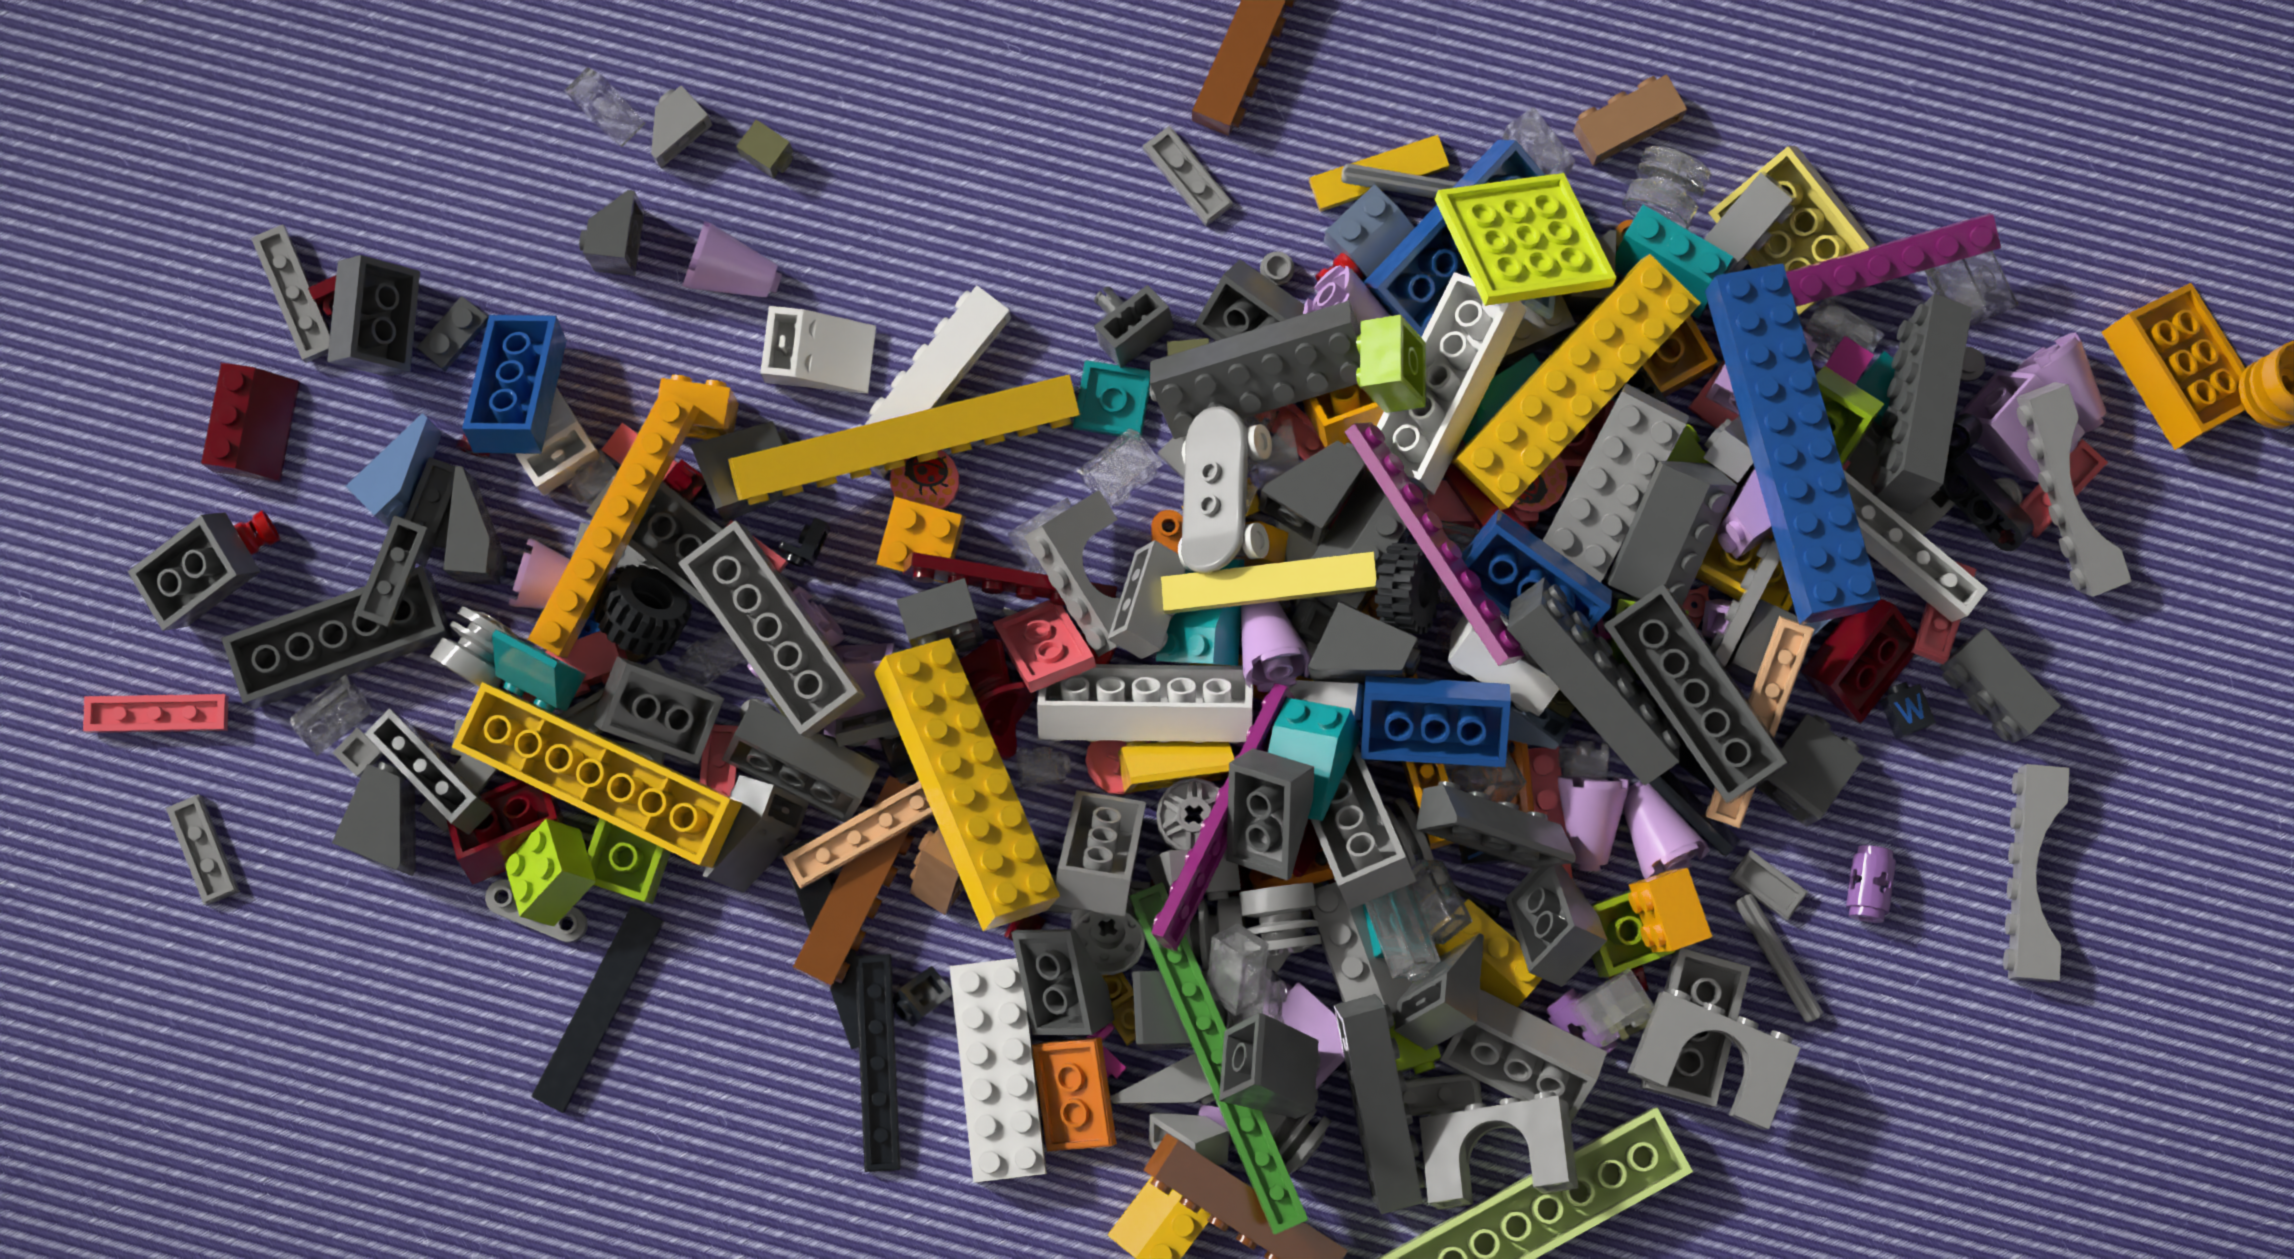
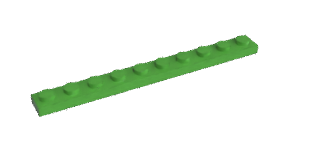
[1129,882,1308,1235]

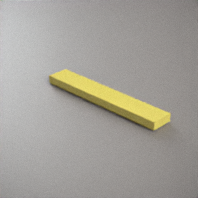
[1161,552,1378,614]

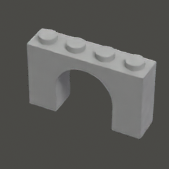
[1024,490,1120,657]
[1628,988,1800,1130]
[1419,1092,1578,1210]

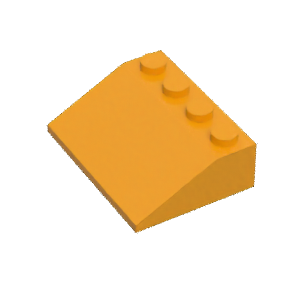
[2101,283,2246,450]

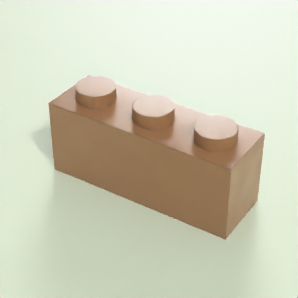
[1573,74,1687,166]
[909,828,964,915]

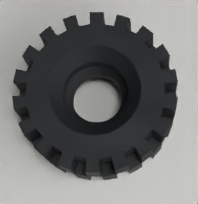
[1375,543,1441,634]

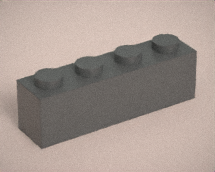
[365,708,494,835]

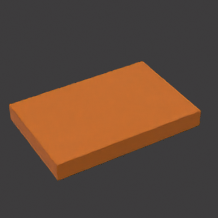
[1032,1037,1117,1152]

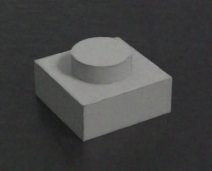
[332,727,383,778]

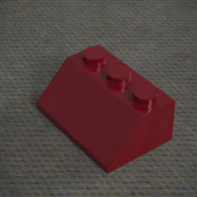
[201,362,300,482]
[1801,598,1917,724]
[446,779,566,885]

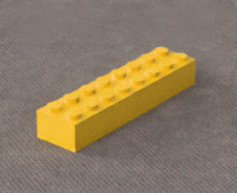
[1451,254,1701,510]
[874,637,1060,931]
[452,682,742,868]

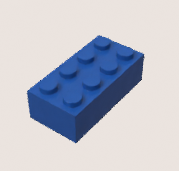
[462,315,567,454]
[1461,509,1612,630]
[1361,676,1511,767]

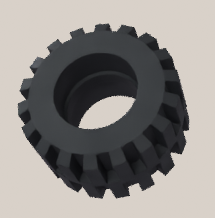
[594,564,692,657]

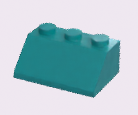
[1615,204,1735,319]

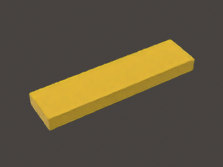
[1309,134,1450,212]

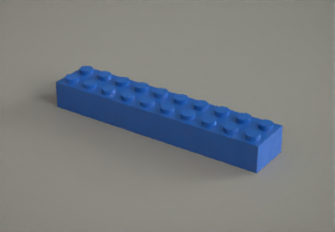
[1705,263,1881,625]

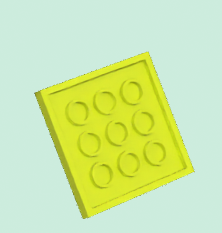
[1435,173,1616,306]

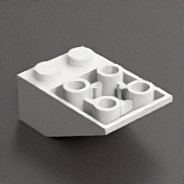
[761,306,876,394]
[515,387,602,495]

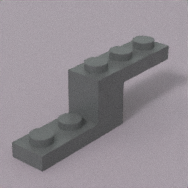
[354,457,455,628]

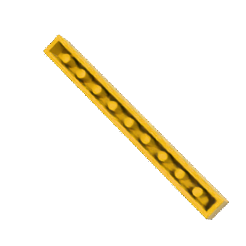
[728,374,1080,505]

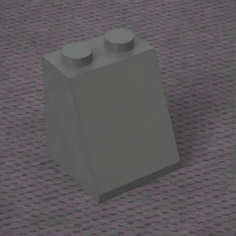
[690,421,793,522]
[1258,440,1366,546]
[1308,602,1422,683]
[1756,714,1864,827]
[332,762,416,876]
[1132,970,1235,1051]
[1219,1013,1320,1119]

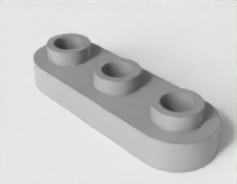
[485,880,588,943]

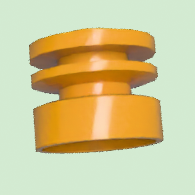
[2238,340,2294,429]

